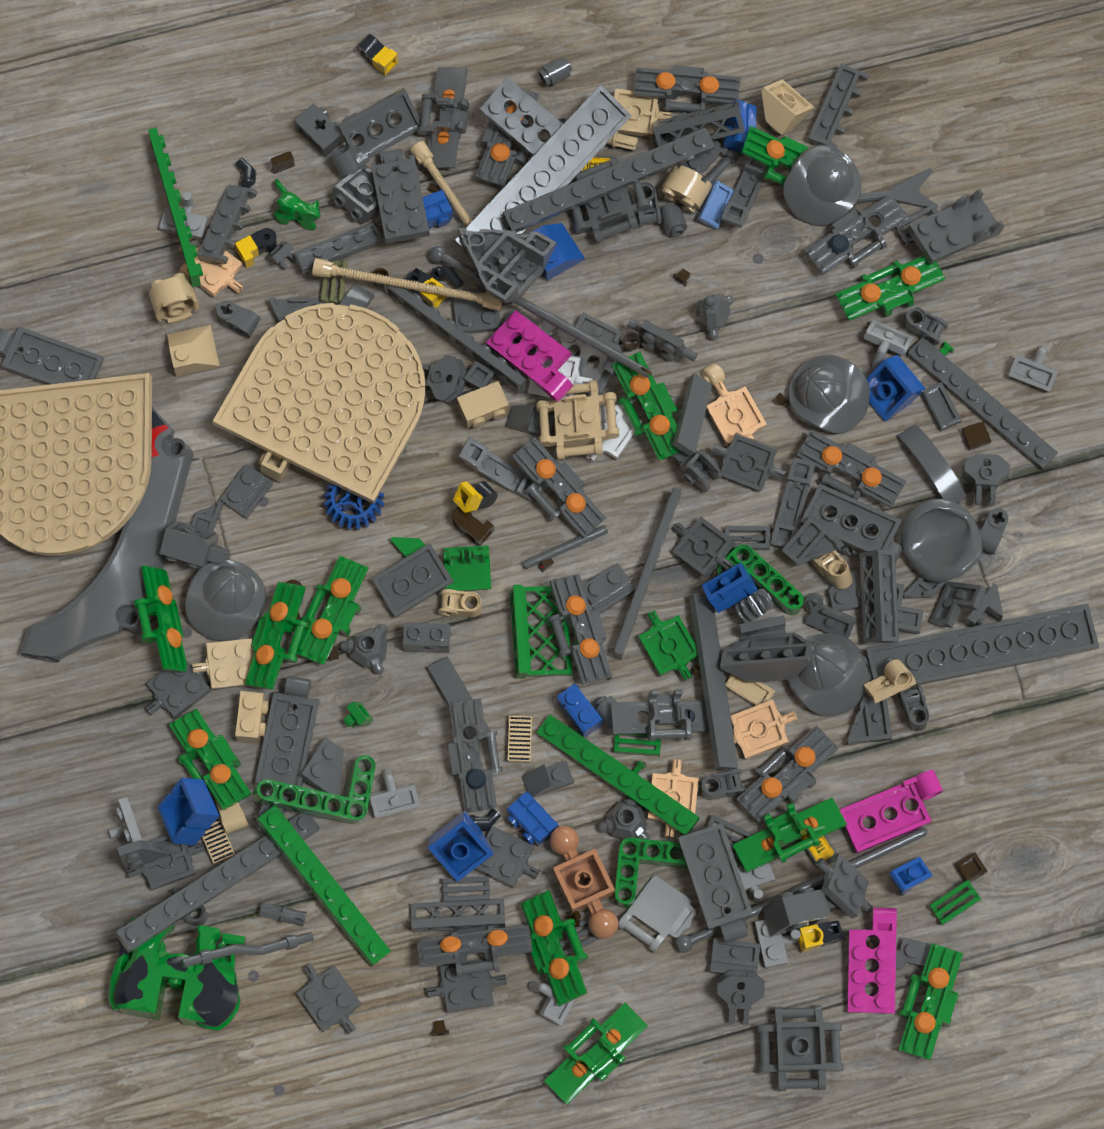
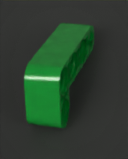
[717,544,804,616]

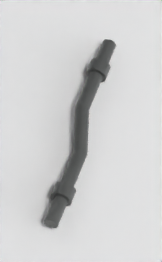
[181,932,314,968]

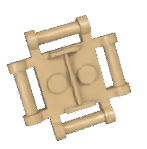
[536,380,619,460]

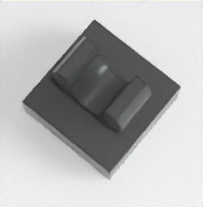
[266,242,295,269]

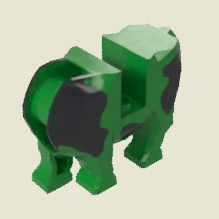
[108,918,246,1031]

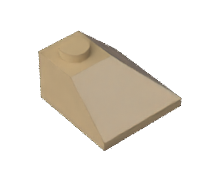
[761,79,814,135]
[167,325,220,377]

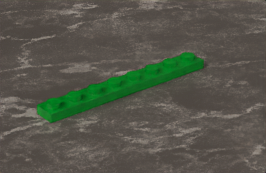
[148,127,203,287]
[536,714,700,835]
[256,805,391,967]

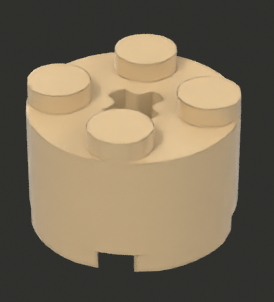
[661,165,712,214]
[149,273,199,323]

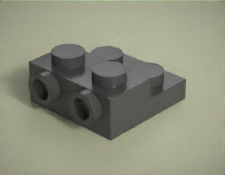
[332,165,379,223]

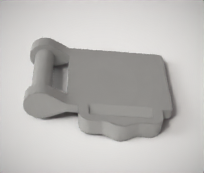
[618,876,696,953]

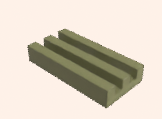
[321,260,348,304]

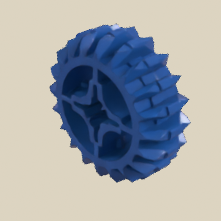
[324,485,385,530]

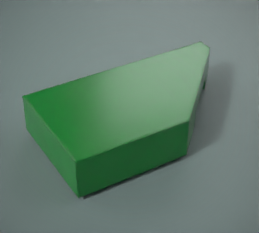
[390,537,426,558]

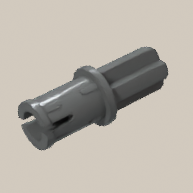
[259,903,307,926]

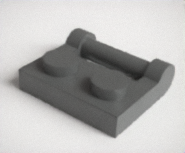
[679,139,738,184]

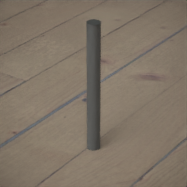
[523,525,608,570]

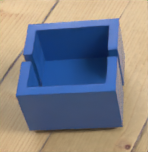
[157,778,219,845]

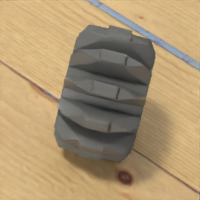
[734,589,774,623]

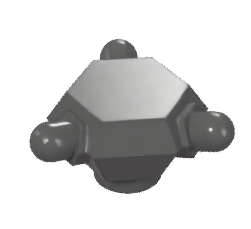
[695,294,734,340]
[340,624,388,674]
[598,797,650,839]

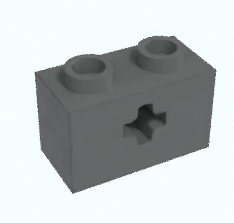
[294,103,344,158]
[403,622,451,653]

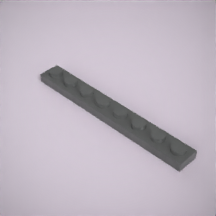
[383,283,527,394]
[907,337,1058,470]

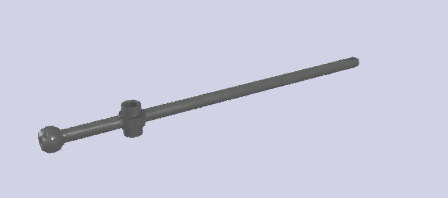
[429,246,652,378]
[675,828,928,953]

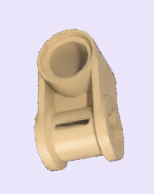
[812,551,853,589]
[438,589,483,618]
[215,799,248,834]

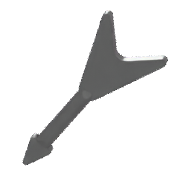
[857,168,938,210]

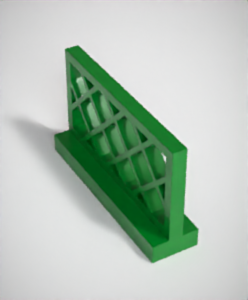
[510,585,572,679]

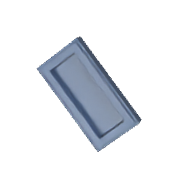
[697,180,734,230]

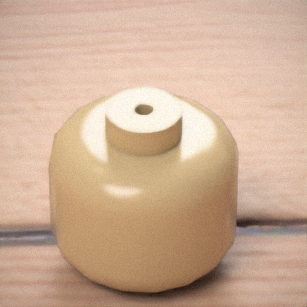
[701,364,725,388]

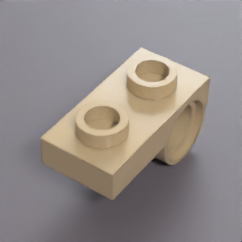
[864,660,916,704]

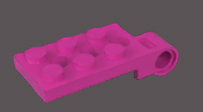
[486,310,573,402]
[840,770,943,854]
[848,907,897,1014]

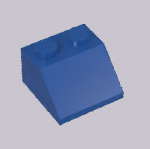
[529,223,585,281]
[866,355,926,422]
[428,811,493,882]

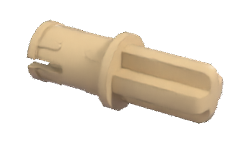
[606,131,638,150]

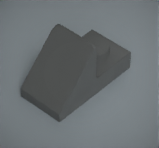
[506,405,555,437]
[965,583,1003,627]
[523,761,574,798]

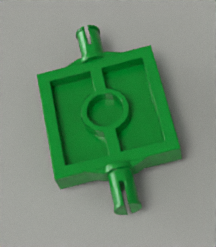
[638,610,698,682]

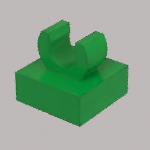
[343,701,374,727]

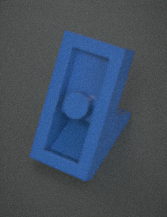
[889,857,933,896]

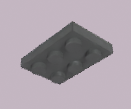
[372,543,454,618]

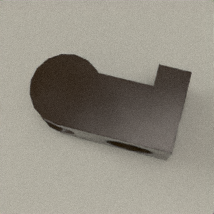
[452,506,494,546]

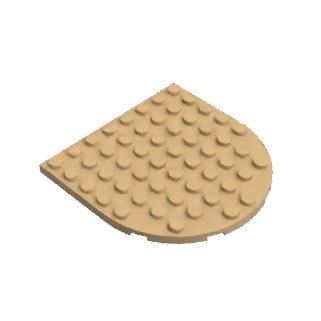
[213,303,425,504]
[0,373,152,556]

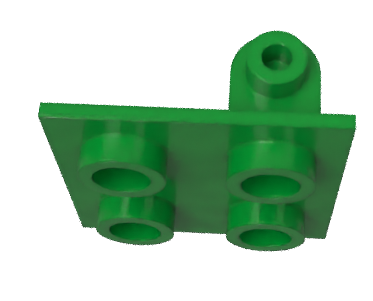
[444,545,492,591]

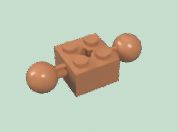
[549,826,619,939]

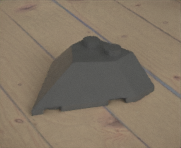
[458,228,557,303]

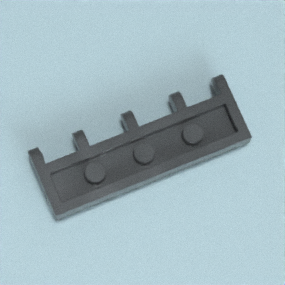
[808,64,869,148]
[198,185,258,264]

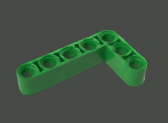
[253,755,376,824]
[615,838,688,908]

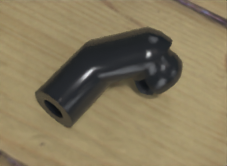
[235,158,256,188]
[431,266,464,289]
[470,809,501,832]

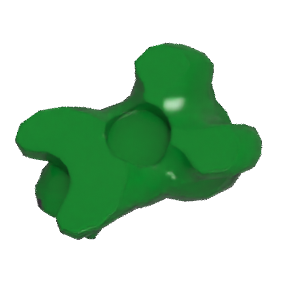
[274,179,321,231]

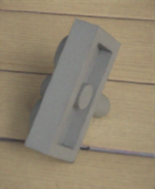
[159,192,208,240]
[864,320,913,369]
[1008,345,1059,392]
[370,768,420,818]
[109,797,142,843]
[738,863,775,903]
[754,920,800,969]
[529,981,575,1026]

